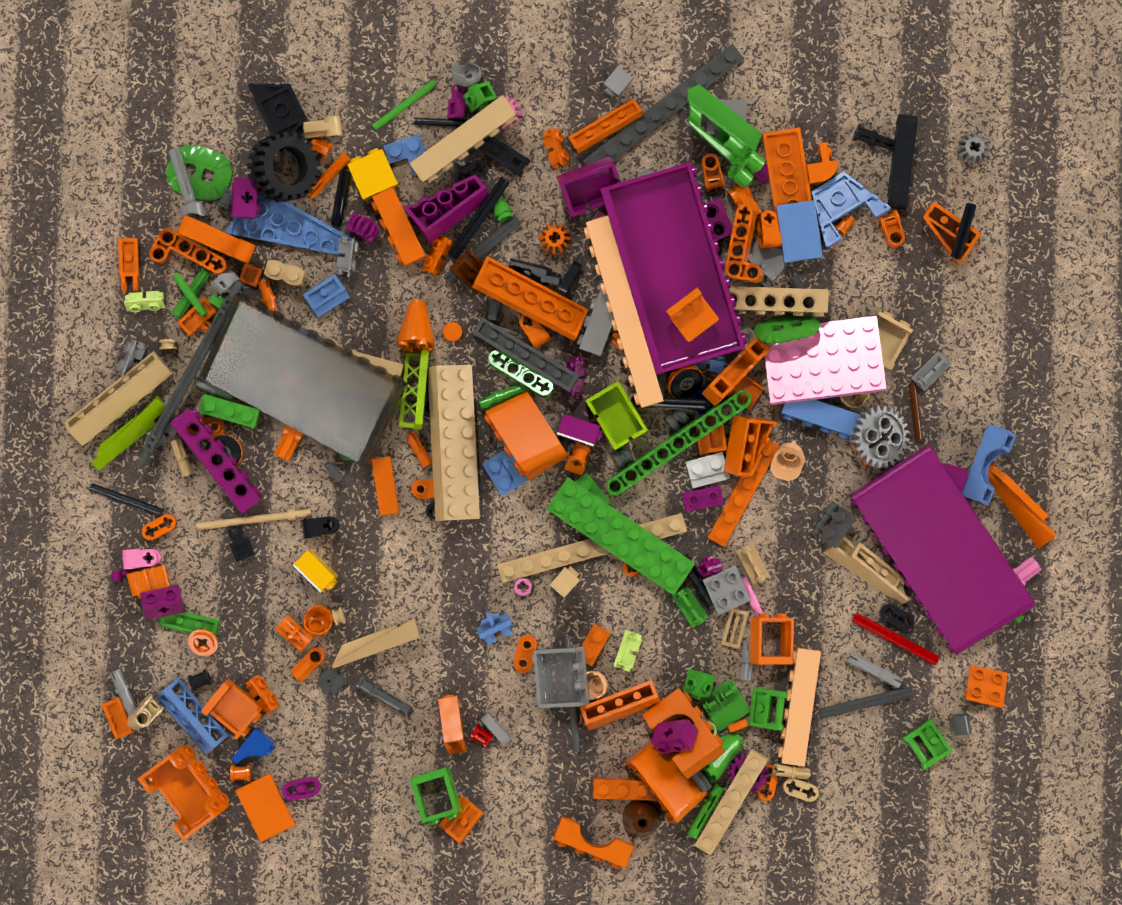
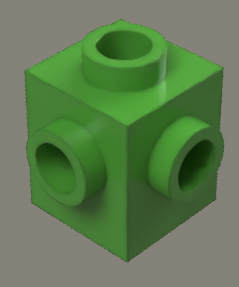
[463,81,497,113]
[683,669,715,700]

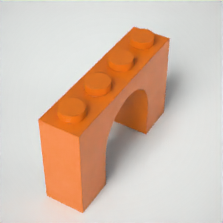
[642,688,725,779]

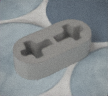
[481,712,512,746]

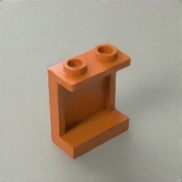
[201,678,264,740]

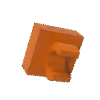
[311,138,333,162]

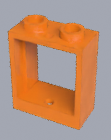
[750,613,794,665]

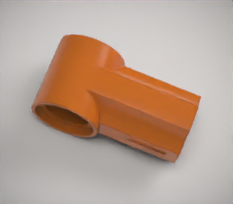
[727,184,762,217]
[274,420,307,461]
[290,647,326,683]

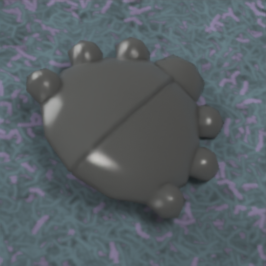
[318,668,348,694]

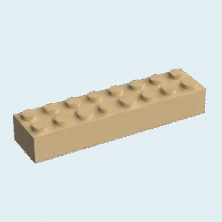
[427,365,480,521]

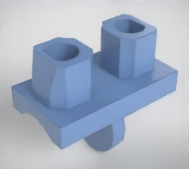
[476,611,513,645]

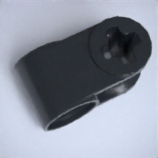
[301,517,340,539]

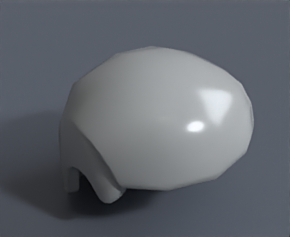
[451,61,482,87]

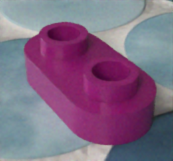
[282,776,321,801]

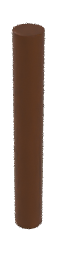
[908,383,923,441]

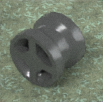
[611,445,634,469]

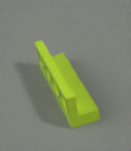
[399,350,429,429]

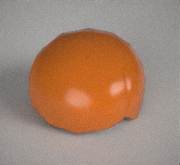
[302,605,333,637]

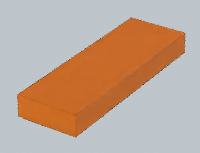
[371,456,399,516]

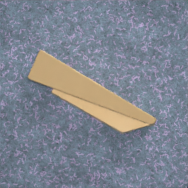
[823,536,909,605]
[332,619,421,668]

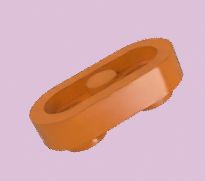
[188,417,225,437]
[411,479,434,499]
[513,635,537,673]

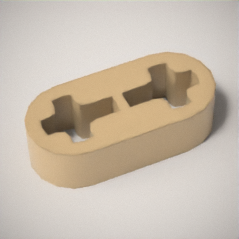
[783,778,819,802]

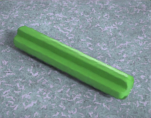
[172,268,211,319]

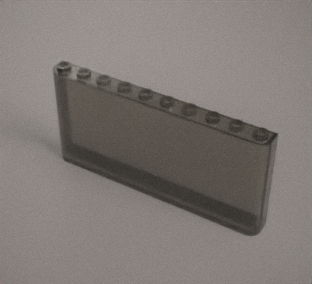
[200,293,408,465]

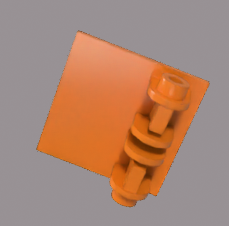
[963,665,1008,708]

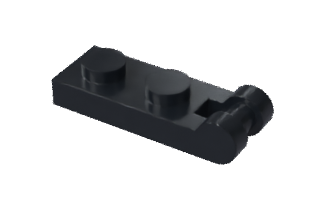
[476,136,531,177]

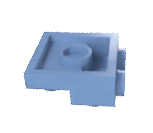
[482,449,528,496]

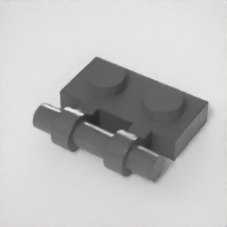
[811,502,857,549]

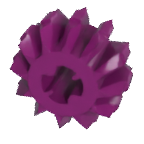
[346,213,380,242]

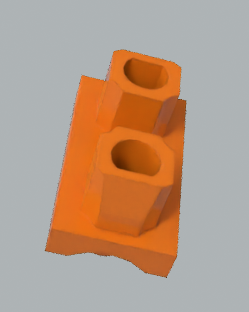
[275,615,314,652]

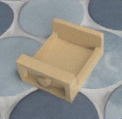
[876,311,913,371]

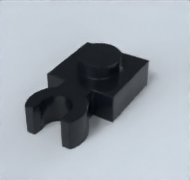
[228,526,255,562]

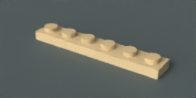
[694,749,769,856]

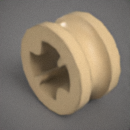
[159,339,177,350]
[332,607,346,626]

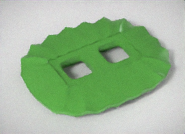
[166,145,232,201]
[754,313,820,345]

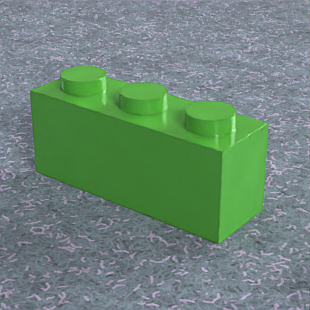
[199,394,262,429]

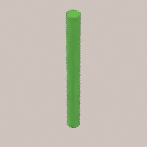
[372,80,437,131]

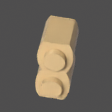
[264,260,307,287]

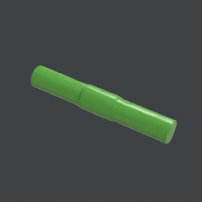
[172,273,208,317]

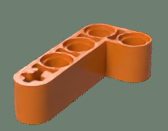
[725,204,764,283]
[177,215,256,264]
[149,228,229,275]

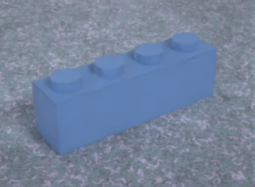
[780,400,862,440]

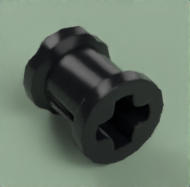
[188,669,213,692]

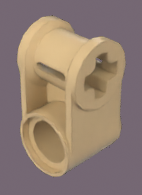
[127,694,164,730]

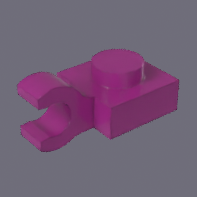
[447,85,467,119]

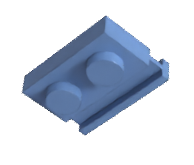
[303,274,350,318]

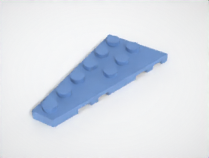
[225,195,352,256]

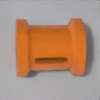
[230,764,251,782]

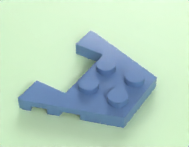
[812,172,891,249]

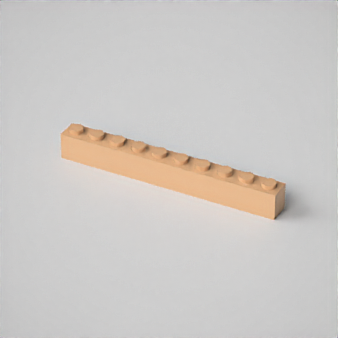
[583,216,664,408]

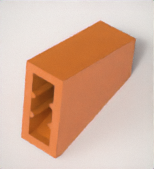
[438,695,467,755]

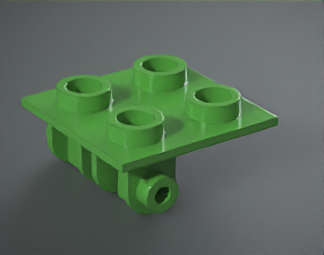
[699,679,751,732]

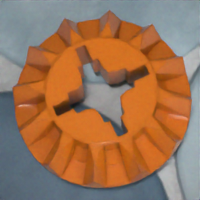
[188,628,219,656]

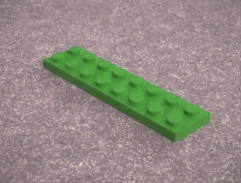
[546,477,695,595]

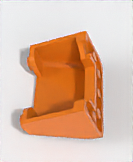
[624,739,708,824]

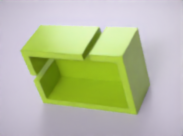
[585,381,648,451]

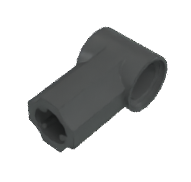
[949,714,972,736]

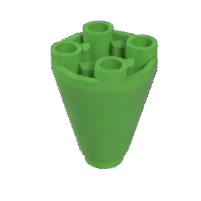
[702,732,744,783]

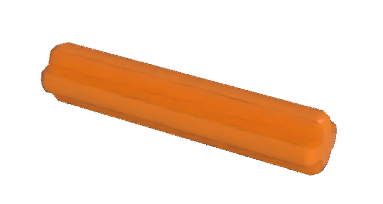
[307,153,351,199]

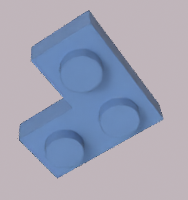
[383,134,425,177]

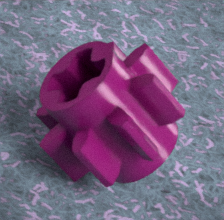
[699,555,723,578]

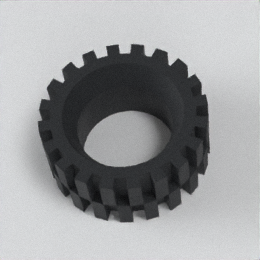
[247,132,321,202]

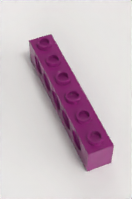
[170,407,261,514]

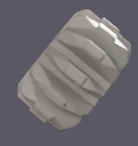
[957,131,990,165]

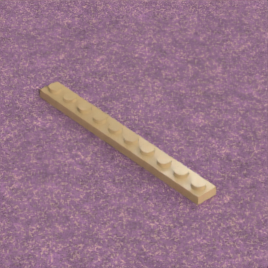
[497,513,687,583]

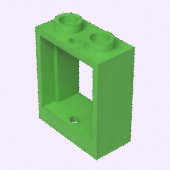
[410,767,463,826]

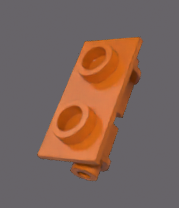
[542,128,569,169]
[422,236,453,276]
[245,674,280,715]

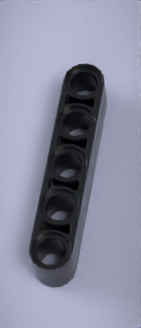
[886,114,918,210]

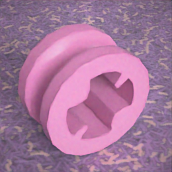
[514,578,532,596]

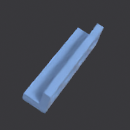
[156,678,229,755]

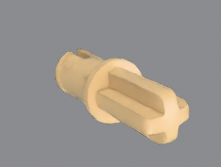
[171,438,194,477]
[772,764,811,780]

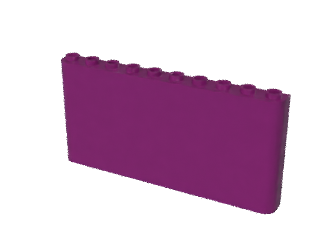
[600,162,747,375]
[850,443,1037,655]

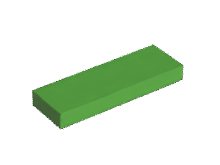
[159,611,220,637]

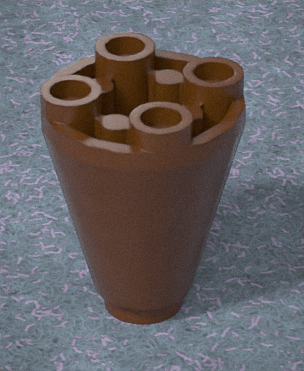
[622,800,660,837]

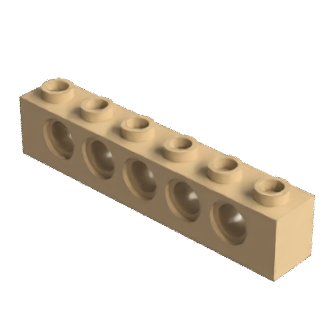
[728,286,829,317]

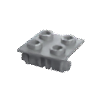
[748,240,788,287]
[703,565,751,615]

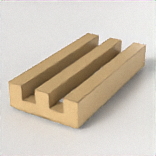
[721,608,749,649]

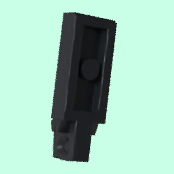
[509,258,561,286]

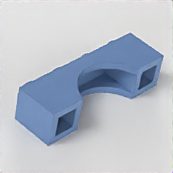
[962,424,1017,506]

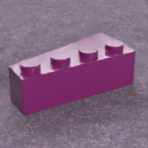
[403,175,489,243]

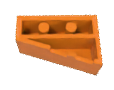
[922,201,982,266]
[724,415,777,477]

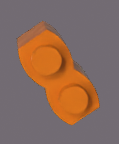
[126,563,172,599]

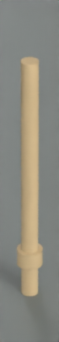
[196,509,312,530]

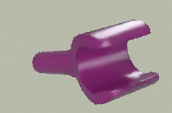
[112,569,138,581]

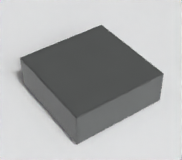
[326,463,345,483]

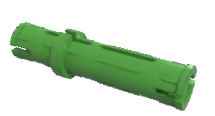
[478,379,535,411]
[687,783,725,839]

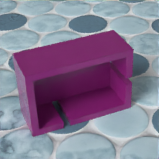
[556,156,621,217]

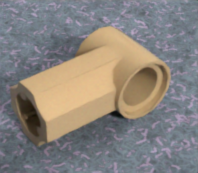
[303,116,343,140]

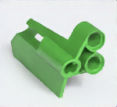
[687,84,765,188]

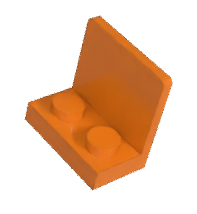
[665,287,719,342]

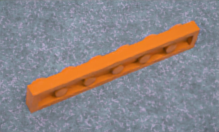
[707,441,780,547]

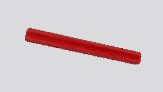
[852,613,939,665]

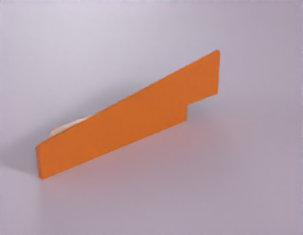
[988,464,1057,549]

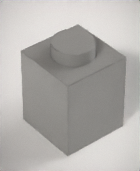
[603,66,633,98]

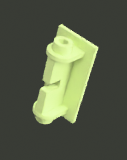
[124,290,165,313]
[613,630,643,672]

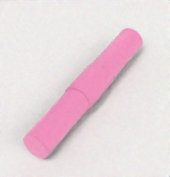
[742,577,767,625]

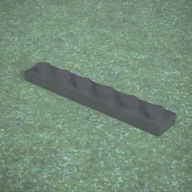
[473,317,580,392]

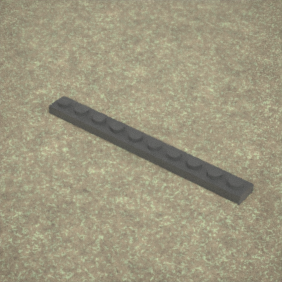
[582,43,744,165]

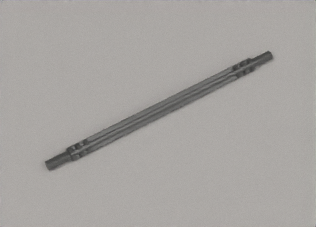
[135,280,243,470]

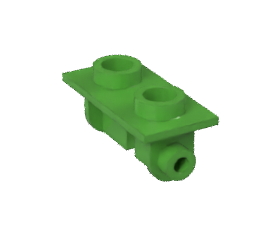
[672,586,709,628]

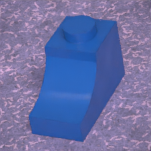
[231,727,275,764]

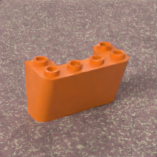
[484,391,568,481]
[138,745,229,841]

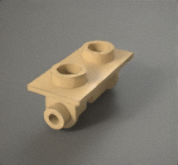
[736,542,770,585]

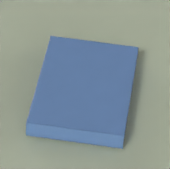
[776,200,823,263]

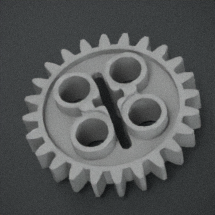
[851,406,910,468]

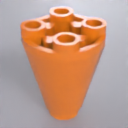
[396,299,434,354]

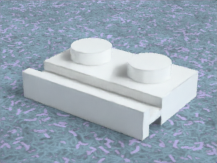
[686,452,730,489]

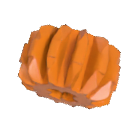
[538,222,571,255]

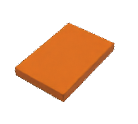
[235,773,296,842]

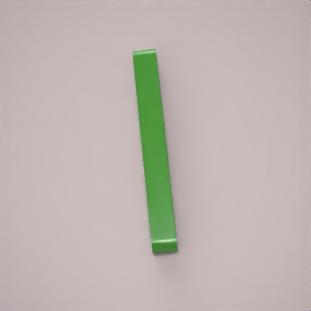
[607,389,751,495]

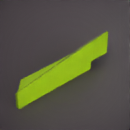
[91,395,166,470]

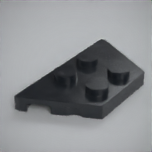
[248,83,307,151]

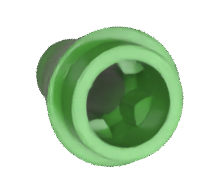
[493,196,513,223]

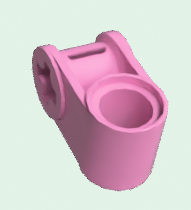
[122,549,161,569]

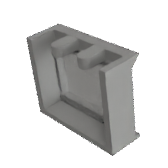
[532,646,589,708]

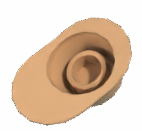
[770,440,805,481]

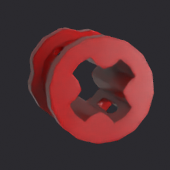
[469,724,494,748]

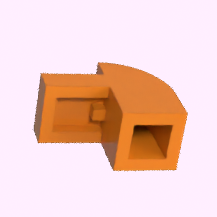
[806,142,838,186]

